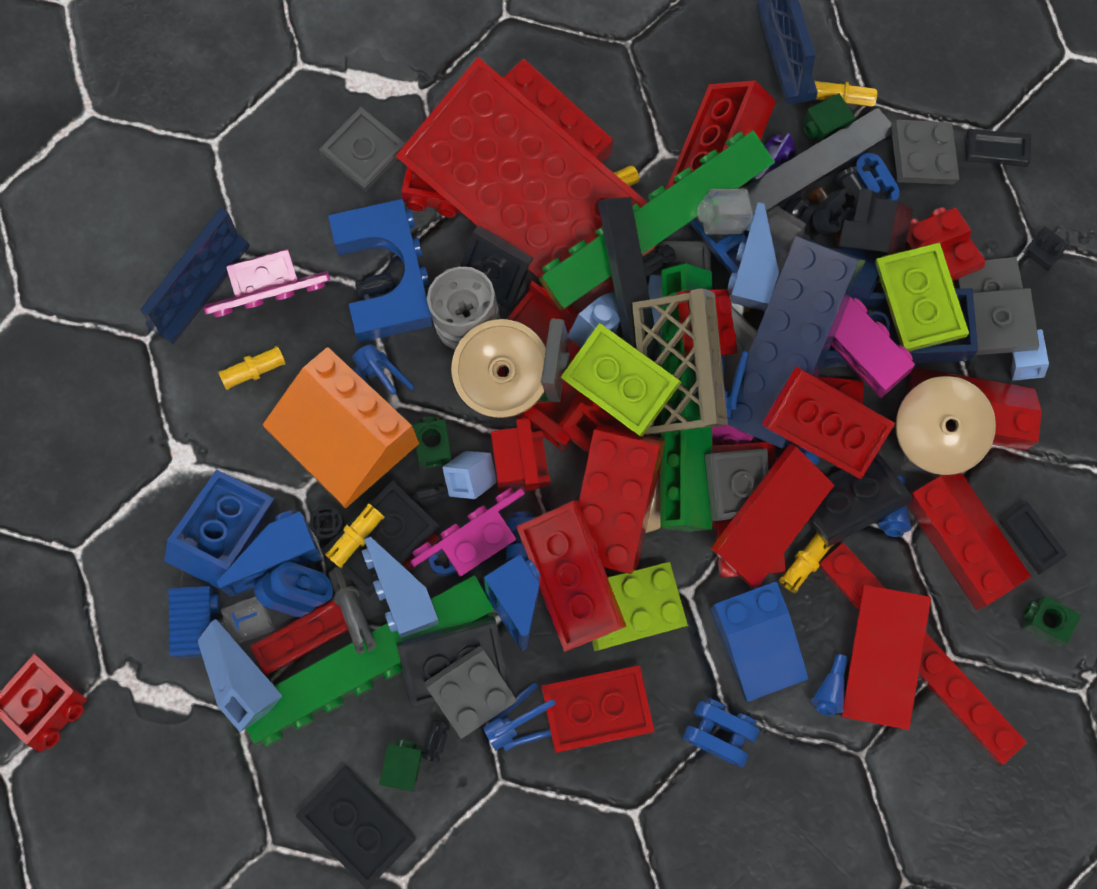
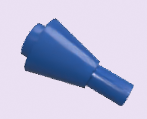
[878,476,911,537]
[811,654,849,717]

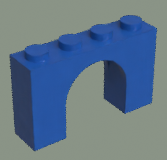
[328,199,432,343]

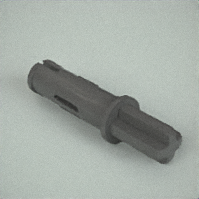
[328,566,376,654]

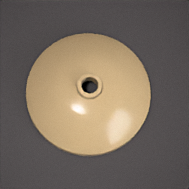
[451,319,546,418]
[896,376,996,475]

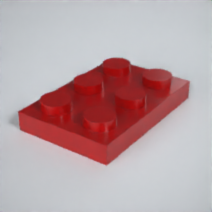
[541,665,655,753]

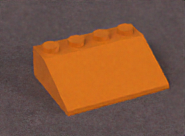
[262,347,419,509]

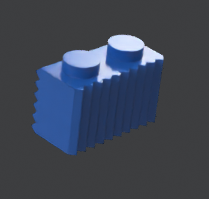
[168,586,221,659]

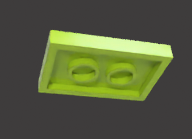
[875,243,969,351]
[560,323,682,437]
[592,562,688,651]

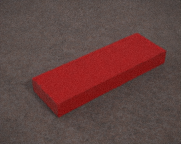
[250,600,349,676]

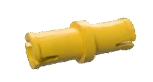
[218,346,286,390]
[325,503,385,568]
[779,532,834,593]

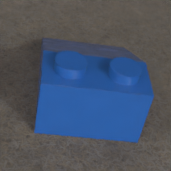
[164,469,275,589]
[217,510,323,597]
[710,581,809,703]

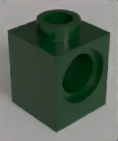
[802,93,855,144]
[413,417,451,469]
[1021,596,1081,647]
[379,739,423,792]

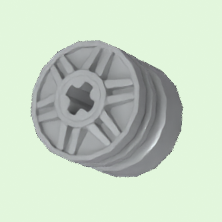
[427,266,501,350]

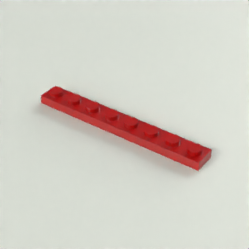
[819,543,1027,765]

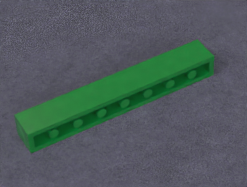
[539,130,775,311]
[660,263,712,532]
[246,575,494,747]

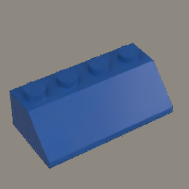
[484,555,541,652]

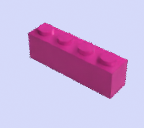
[831,297,915,398]

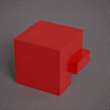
[556,392,633,455]
[491,418,550,493]

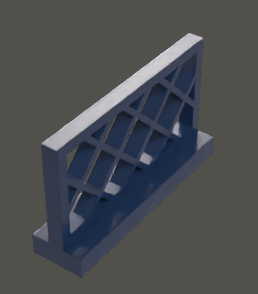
[757,0,818,105]
[140,208,250,345]

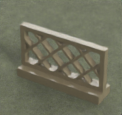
[632,288,728,435]

